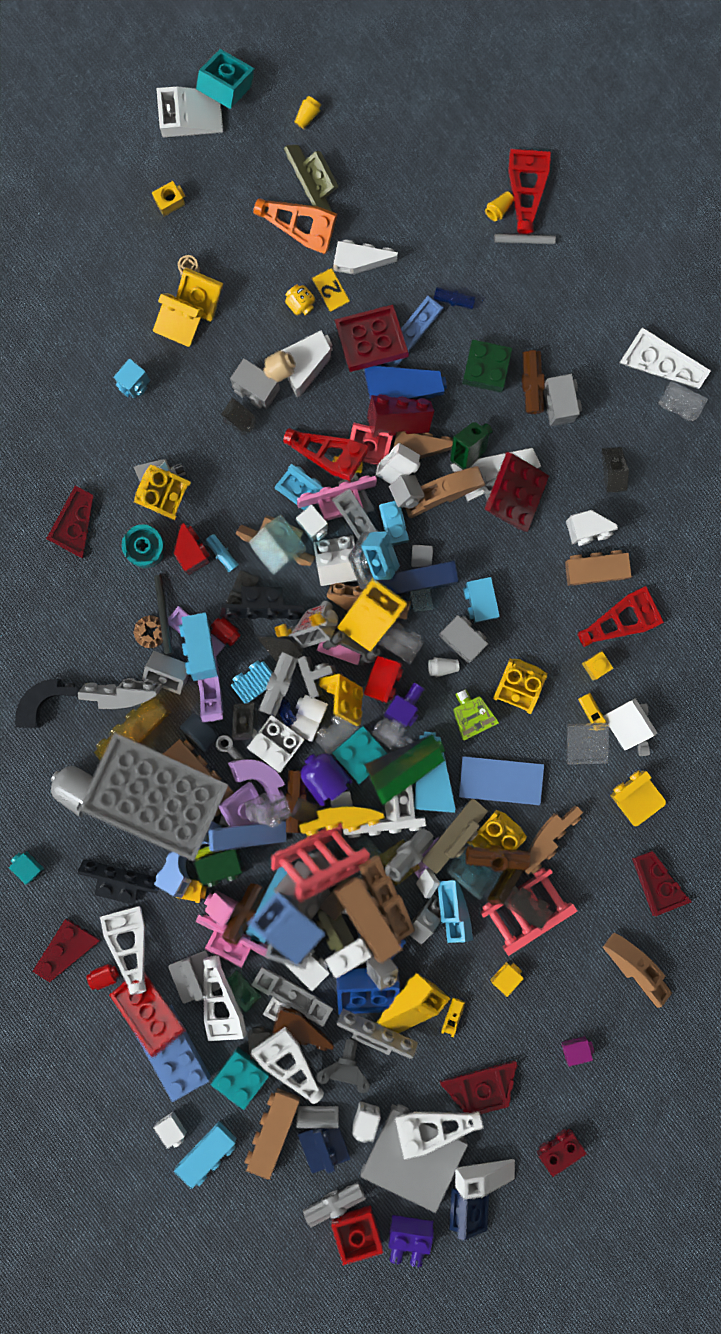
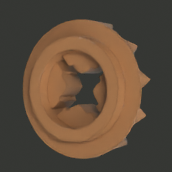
[133,615,163,648]

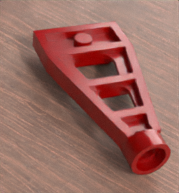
[508,149,551,234]
[283,428,369,481]
[577,586,664,647]

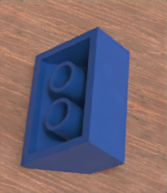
[337,967,399,1014]

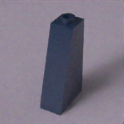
[378,561,458,595]

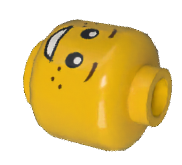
[285,284,315,316]

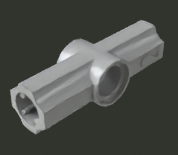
[259,652,298,716]
[385,828,434,881]
[303,1182,366,1227]

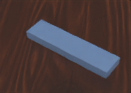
[383,296,444,368]
[209,821,286,851]

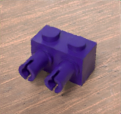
[383,683,425,728]
[388,1215,433,1267]

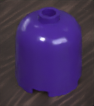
[301,753,352,806]

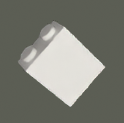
[281,331,333,397]

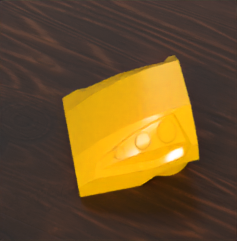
[134,465,191,520]
[493,658,547,714]
[467,810,527,850]

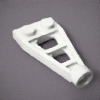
[100,906,146,995]
[203,955,247,1041]
[252,1027,324,1104]
[395,1112,483,1159]

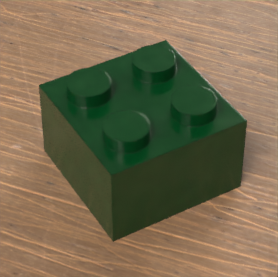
[462,339,512,393]
[194,848,244,887]

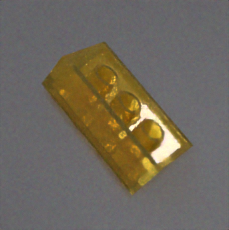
[94,696,172,761]

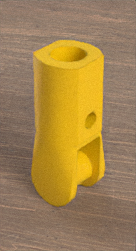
[578,693,607,731]
[441,998,466,1037]

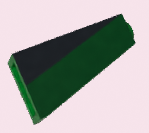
[365,734,445,804]

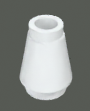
[428,657,459,677]

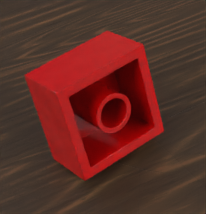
[331,1205,383,1265]

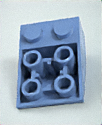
[248,891,325,966]

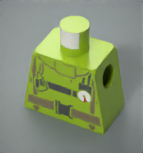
[453,689,499,740]

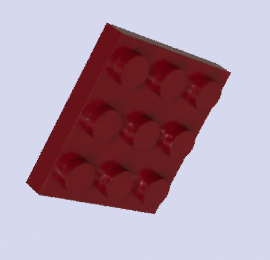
[335,304,409,372]
[484,452,549,532]

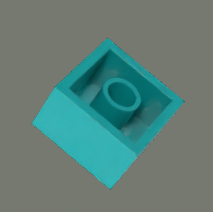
[196,49,255,109]
[332,726,387,784]
[211,1047,270,1110]

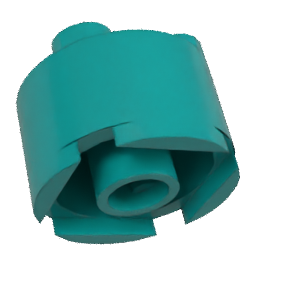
[122,525,166,568]

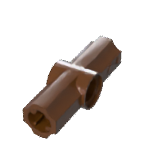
[522,350,544,414]
[285,771,307,833]
[465,845,530,872]
[221,883,266,946]

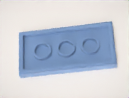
[459,756,544,805]

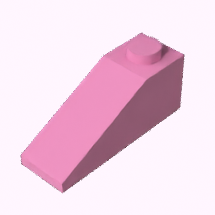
[204,890,238,928]

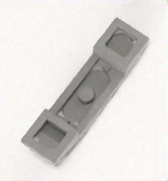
[332,488,377,545]
[251,967,333,1026]

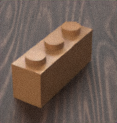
[565,550,631,586]

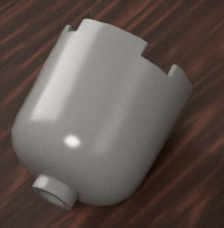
[51,766,93,817]

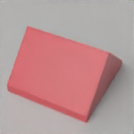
[350,423,393,465]

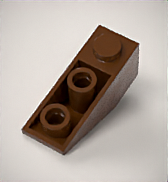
[273,1006,334,1051]

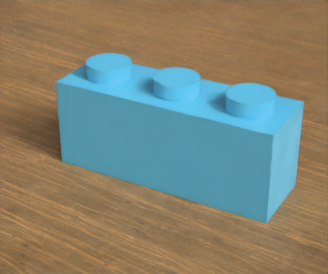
[179,613,218,681]
[174,1121,237,1189]

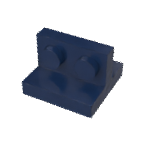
[298,1124,351,1174]
[450,1187,489,1240]

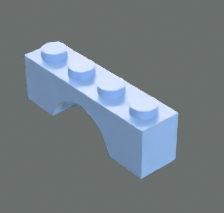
[154,821,221,899]

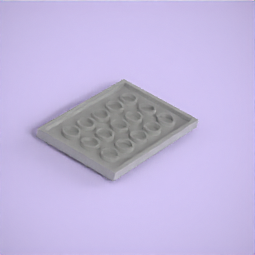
[78,733,228,861]

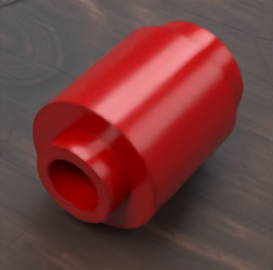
[210,617,241,647]
[86,963,119,990]

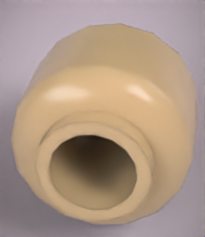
[264,351,296,382]

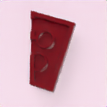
[46,485,93,559]
[632,851,692,917]
[32,918,101,982]

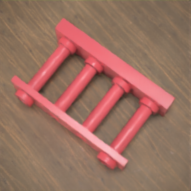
[272,822,370,903]
[480,867,577,956]

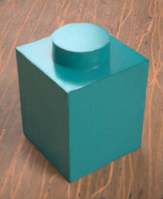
[9,852,44,885]

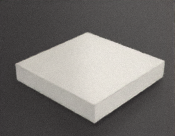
[603,698,657,750]

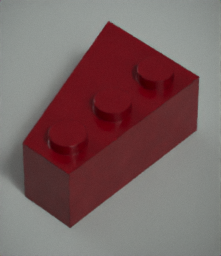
[367,394,434,437]

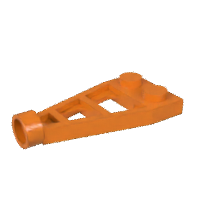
[253,198,337,254]

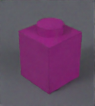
[561,1036,595,1066]

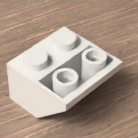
[566,510,618,546]
[313,535,361,586]
[247,715,305,773]

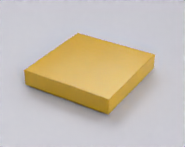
[176,267,224,321]

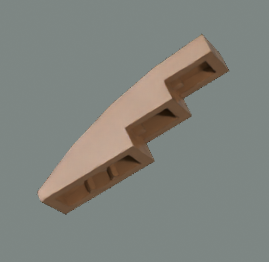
[359,856,415,940]

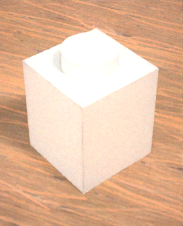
[154,1111,187,1149]

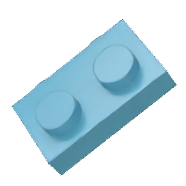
[275,464,323,511]

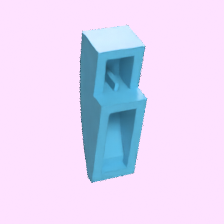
[438,880,473,943]

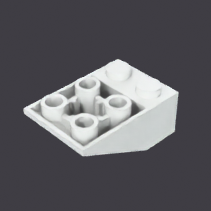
[157,87,223,137]

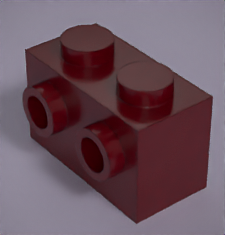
[537,1128,587,1177]

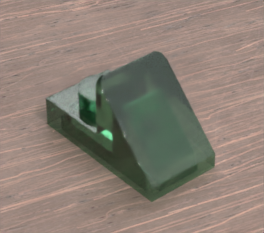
[227,970,261,1013]

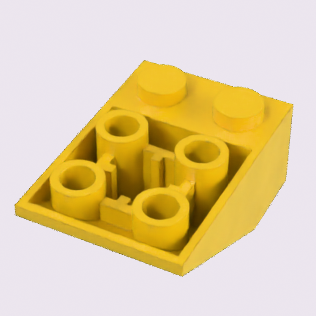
[337,577,407,651]
[378,973,451,1033]

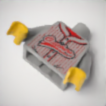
[274,601,339,648]

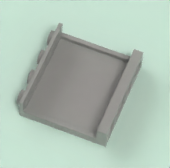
[361,1104,468,1213]

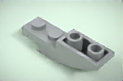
[78,678,163,709]

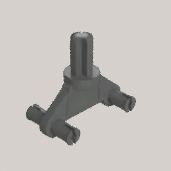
[323,631,380,666]
[317,1039,370,1093]

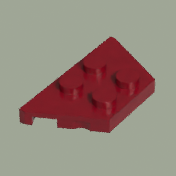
[440,1060,517,1115]

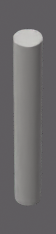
[494,234,556,244]

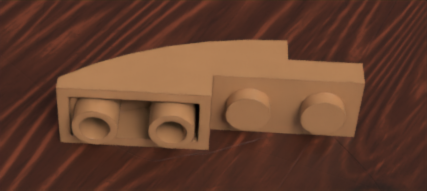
[405,466,486,518]
[327,583,411,619]
[524,806,583,874]
[603,933,672,1008]

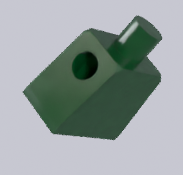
[450,422,493,470]

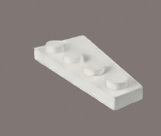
[620,328,710,389]
[450,448,541,502]

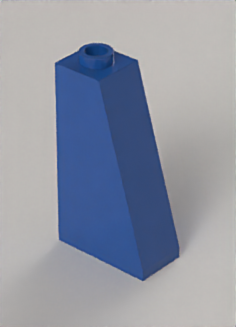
[364,366,447,400]

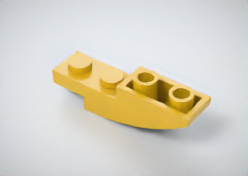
[299,807,385,836]

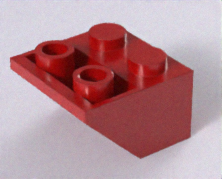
[174,523,210,575]
[363,656,403,703]

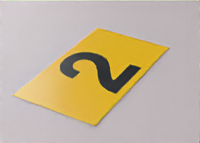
[312,268,349,312]

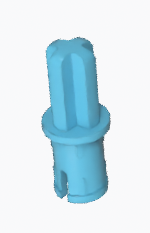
[205,534,239,572]

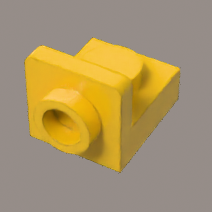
[176,879,207,903]

